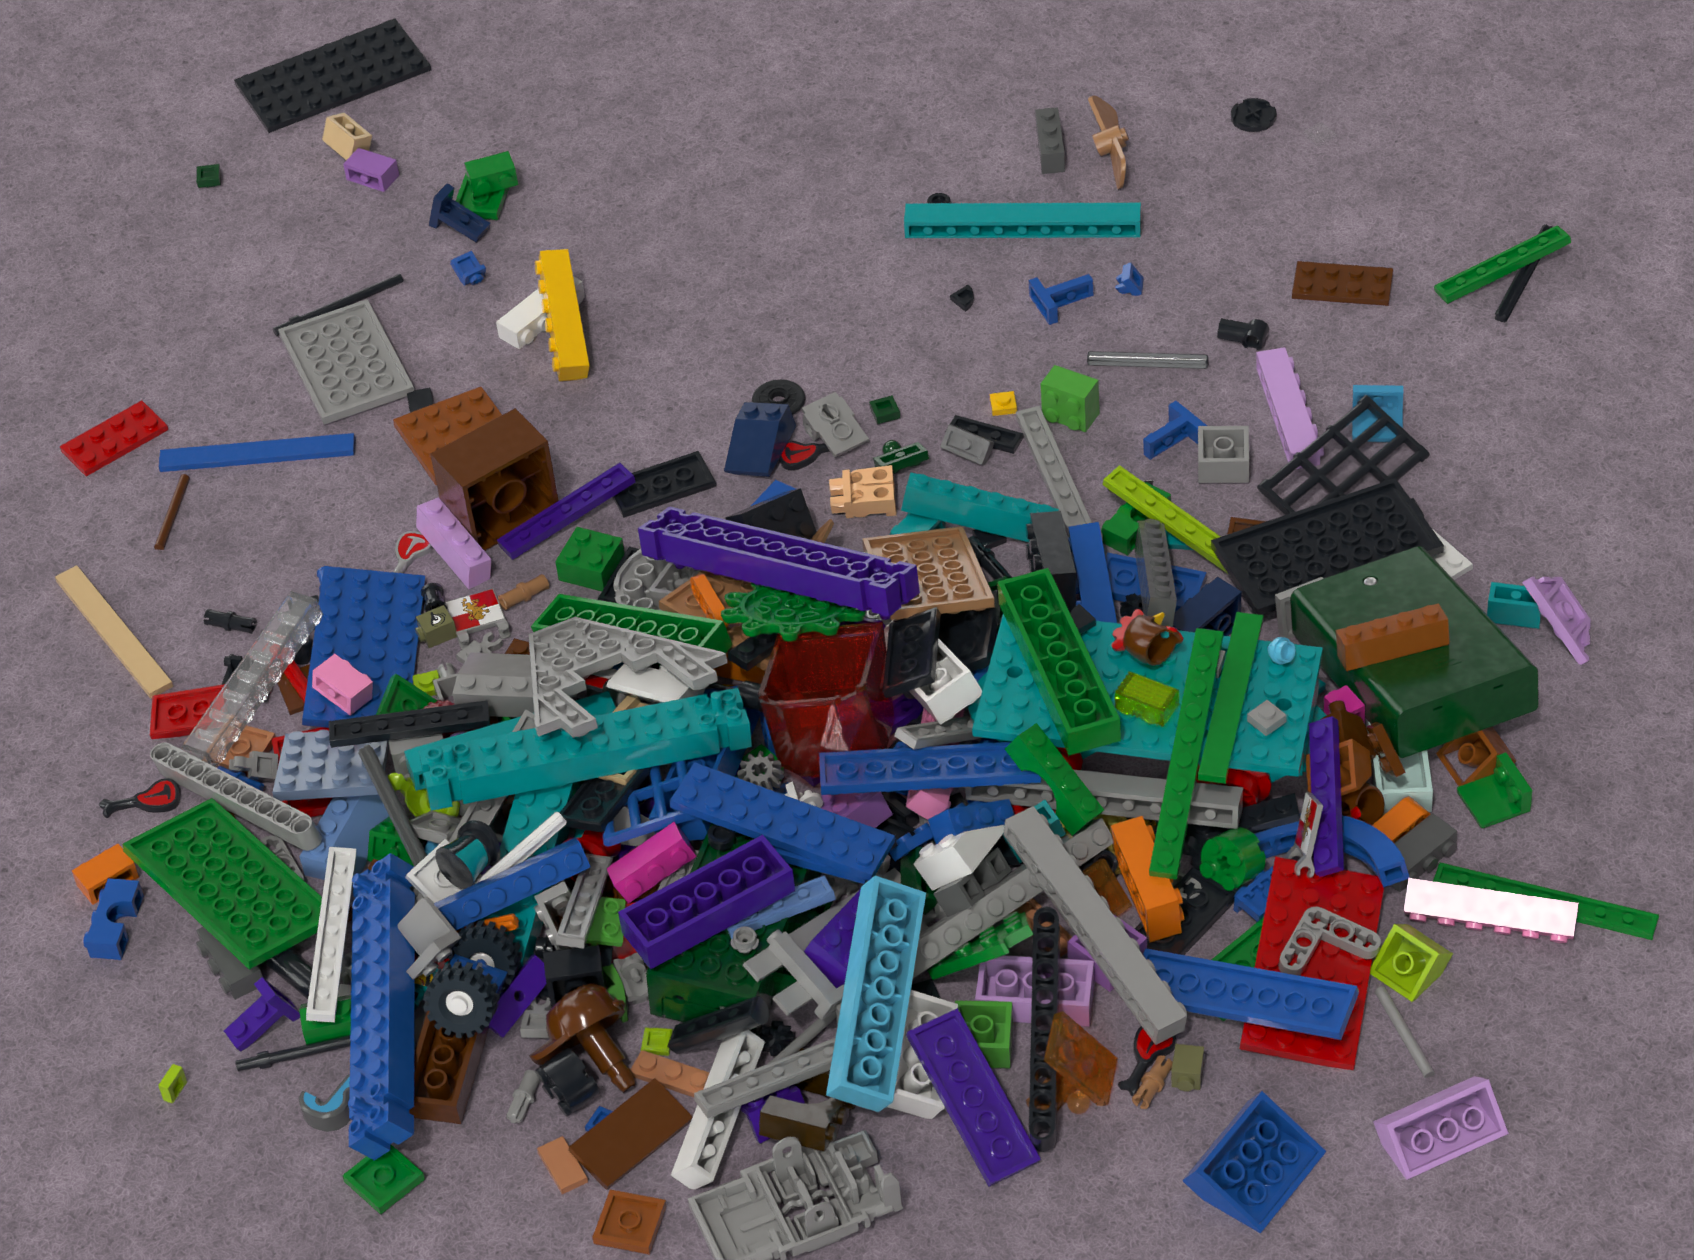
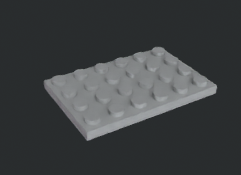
[278,299,414,425]

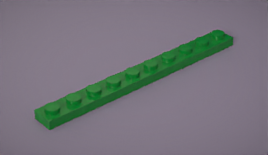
[1149,628,1224,880]

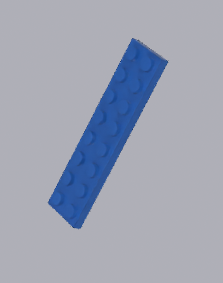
[819,742,1041,795]
[670,762,895,881]
[1143,948,1359,1040]

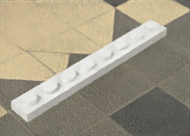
[306,847,356,1022]

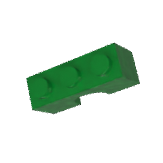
[1101,482,1171,556]

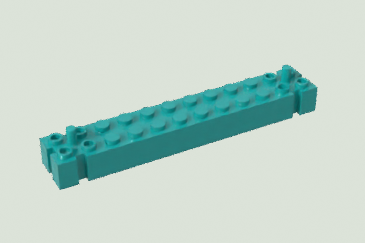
[419,688,752,811]

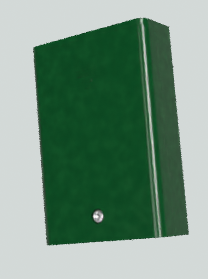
[1290,546,1539,758]

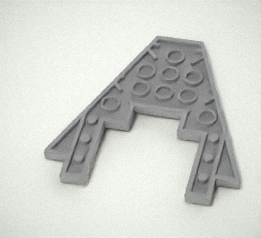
[528,617,727,738]

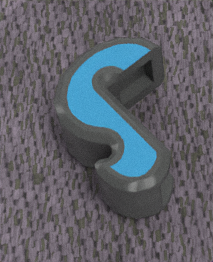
[299,1074,351,1132]

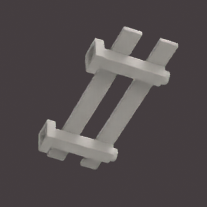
[743,868,936,1020]

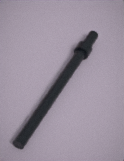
[273,274,404,337]
[235,1035,350,1072]

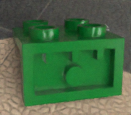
[1457,752,1533,828]
[367,816,427,867]

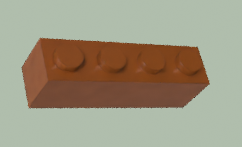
[1336,603,1449,671]

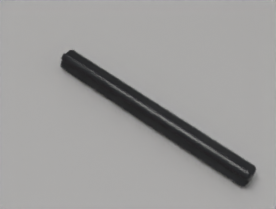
[1495,224,1553,322]

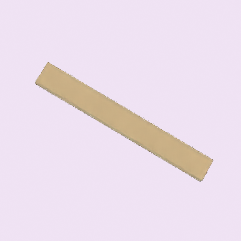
[55,565,173,699]

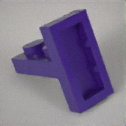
[224,977,300,1052]

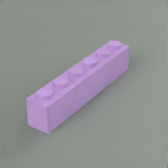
[1256,347,1324,469]

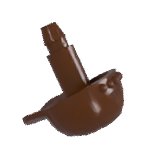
[529,983,636,1093]

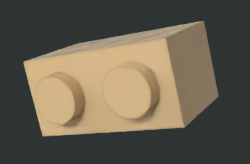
[322,113,372,160]

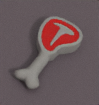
[393,531,433,573]

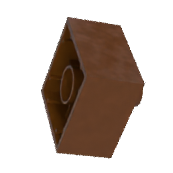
[430,408,559,551]

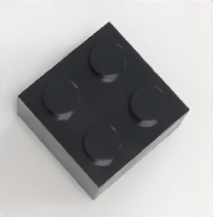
[543,945,606,1008]

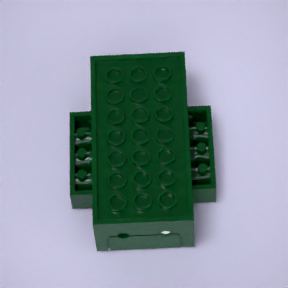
[642,823,835,1036]

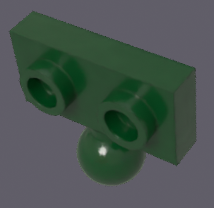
[873,440,929,474]

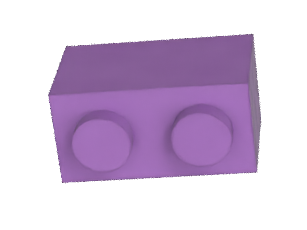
[343,148,399,192]

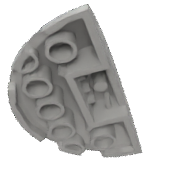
[613,549,702,611]

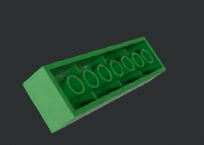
[998,568,1121,755]
[531,594,733,668]

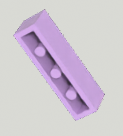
[416,497,491,589]

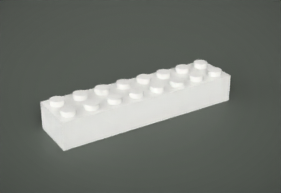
[865,609,982,725]

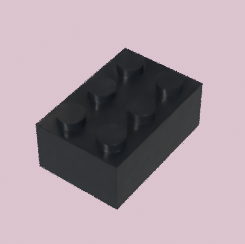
[725,488,817,540]

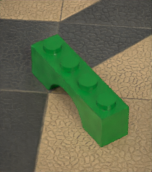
[1005,723,1104,836]

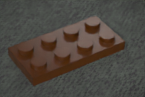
[1292,261,1393,306]

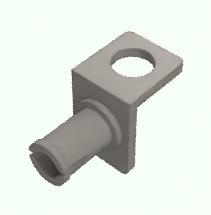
[433,663,458,701]

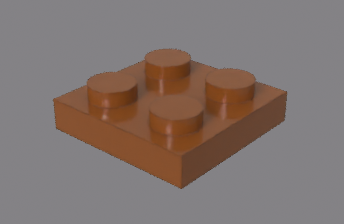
[592,1189,667,1255]

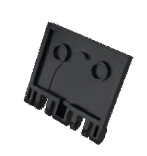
[903,590,1000,699]

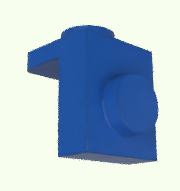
[450,250,486,286]

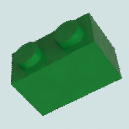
[464,151,518,197]

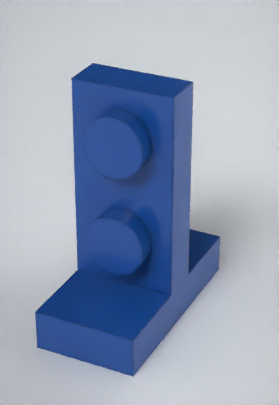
[1028,274,1093,325]
[1143,401,1207,460]

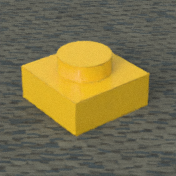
[989,391,1017,416]

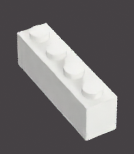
[496,276,585,349]

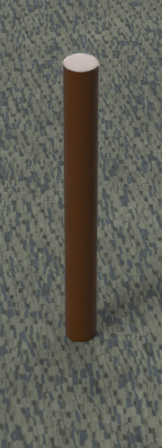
[154,474,190,550]

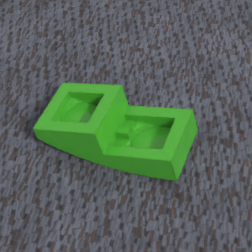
[603,963,628,1023]

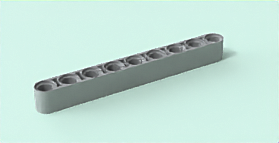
[150,742,322,851]

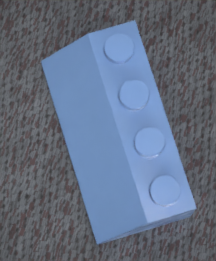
[299,795,389,887]

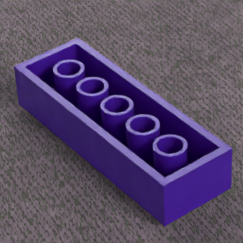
[618,835,795,970]

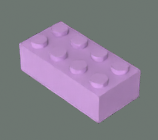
[975,955,1095,1027]

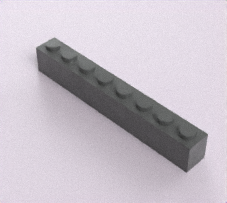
[1134,519,1177,627]

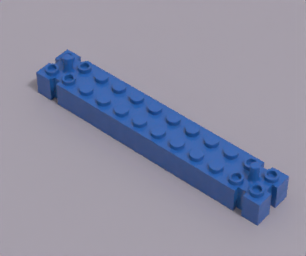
[348,853,415,1160]

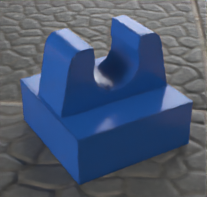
[1115,262,1144,296]

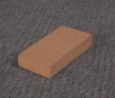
[537,1136,588,1194]

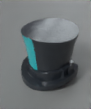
[435,820,501,889]

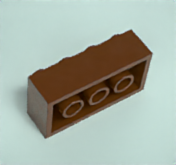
[409,1011,489,1124]

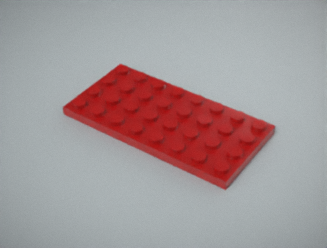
[1239,856,1384,1070]

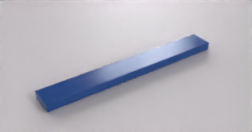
[159,433,355,472]

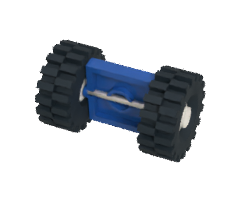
[423,920,522,1038]

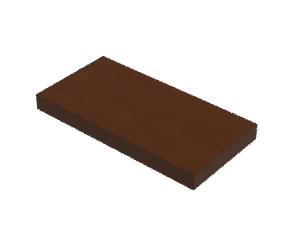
[568,1078,693,1190]

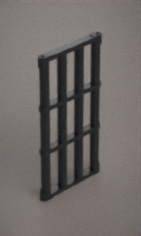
[1257,395,1430,515]

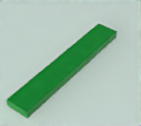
[1434,225,1571,304]

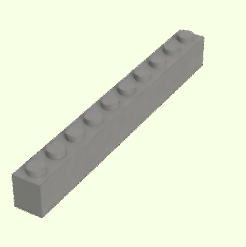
[966,770,1243,829]
[1003,806,1187,1045]
[913,818,1113,978]

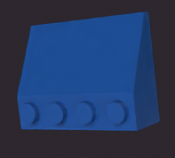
[1182,1091,1327,1233]

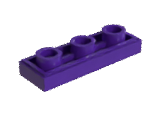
[489,955,546,1037]

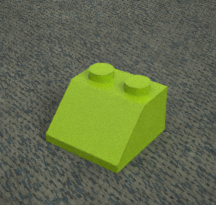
[1370,924,1453,1002]

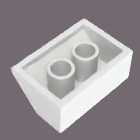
[606,664,705,704]

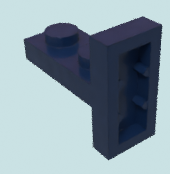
[428,183,491,243]

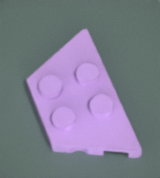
[1522,577,1591,665]

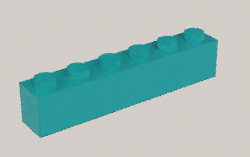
[901,472,1059,542]

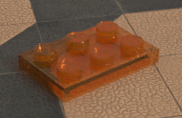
[1044,1011,1118,1106]

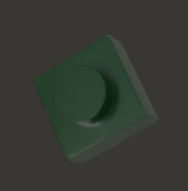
[196,164,221,188]
[869,395,900,424]

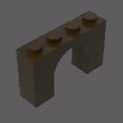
[759,1048,856,1152]

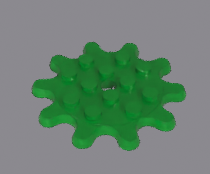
[721,582,866,641]

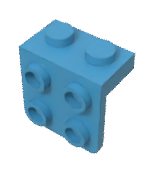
[1352,385,1403,442]

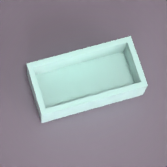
[1367,720,1433,815]

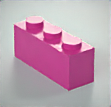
[606,822,697,904]

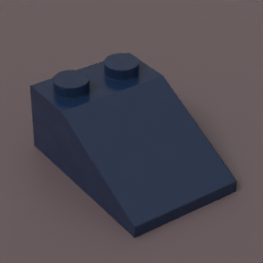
[724,402,796,477]

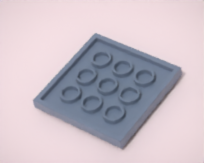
[272,730,389,801]

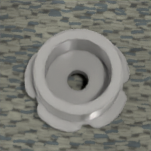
[731,926,759,953]

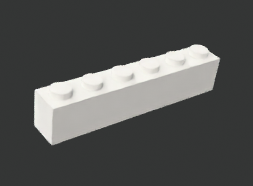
[671,1030,765,1190]

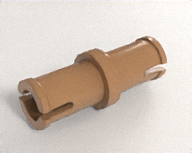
[498,574,549,610]
[1132,1056,1173,1109]

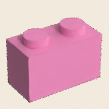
[312,654,373,715]

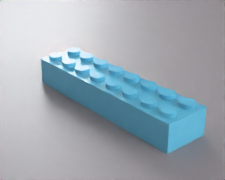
[826,875,926,1112]

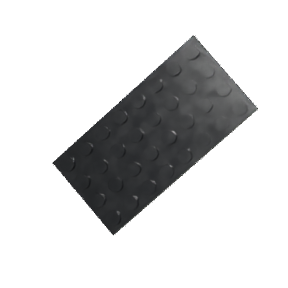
[234,18,432,133]
[1211,478,1444,615]

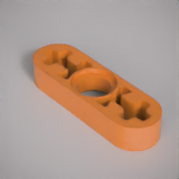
[690,574,729,627]

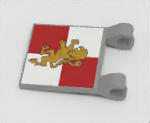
[445,588,511,650]
[1285,792,1323,878]

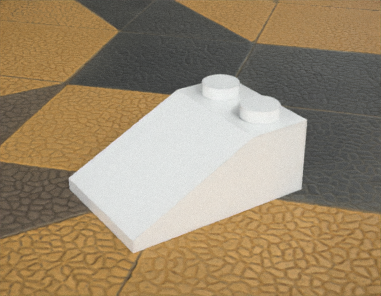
[914,825,1004,891]

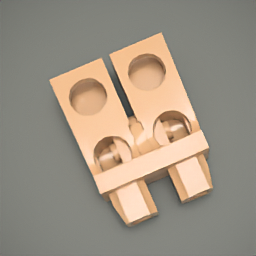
[829,465,896,518]

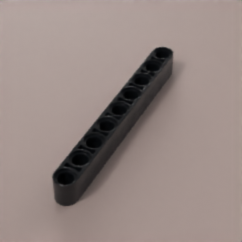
[1029,907,1060,1152]

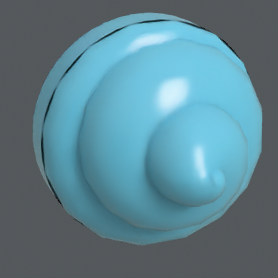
[1267,637,1296,664]

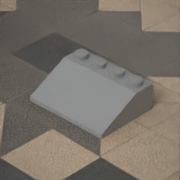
[453,652,534,717]

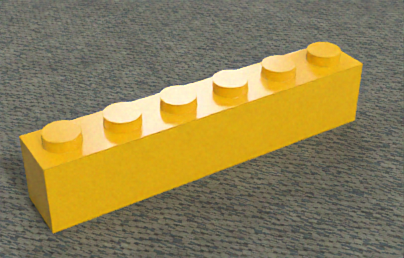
[535,249,589,381]

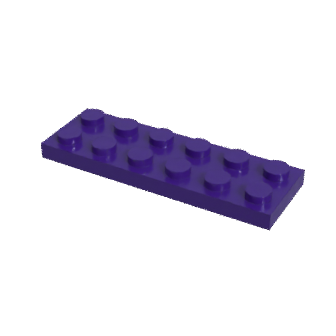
[906,1008,1041,1187]

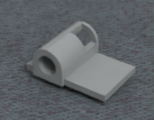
[802,392,869,457]

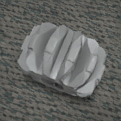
[738,751,784,791]

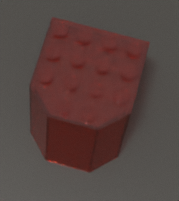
[758,622,895,778]

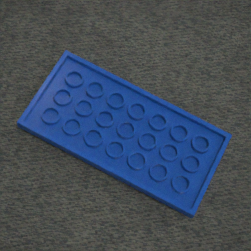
[302,566,425,728]

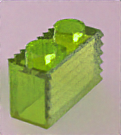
[1115,671,1179,727]

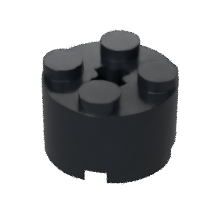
[535,1048,600,1117]

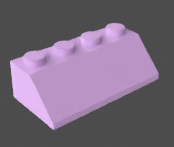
[1373,1076,1509,1180]

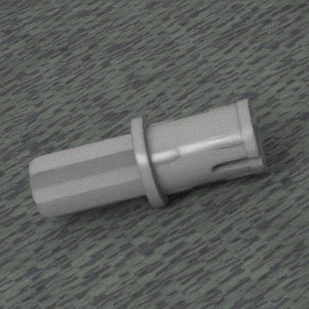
[506,1070,541,1124]

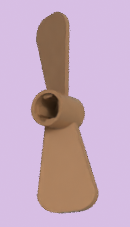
[1088,95,1129,189]

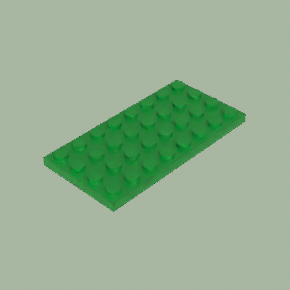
[122,798,322,970]

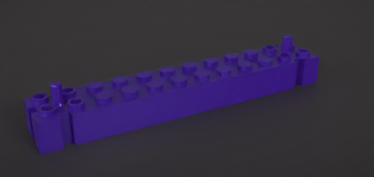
[638,506,920,620]

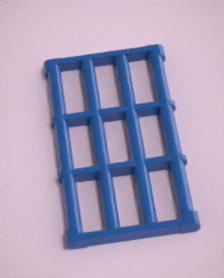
[603,760,696,847]

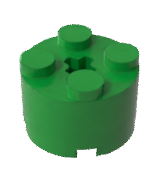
[1200,827,1266,891]

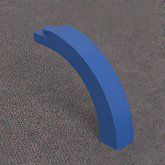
[1255,814,1410,887]

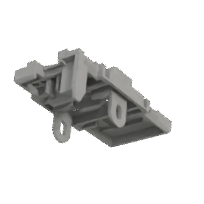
[687,1130,903,1260]

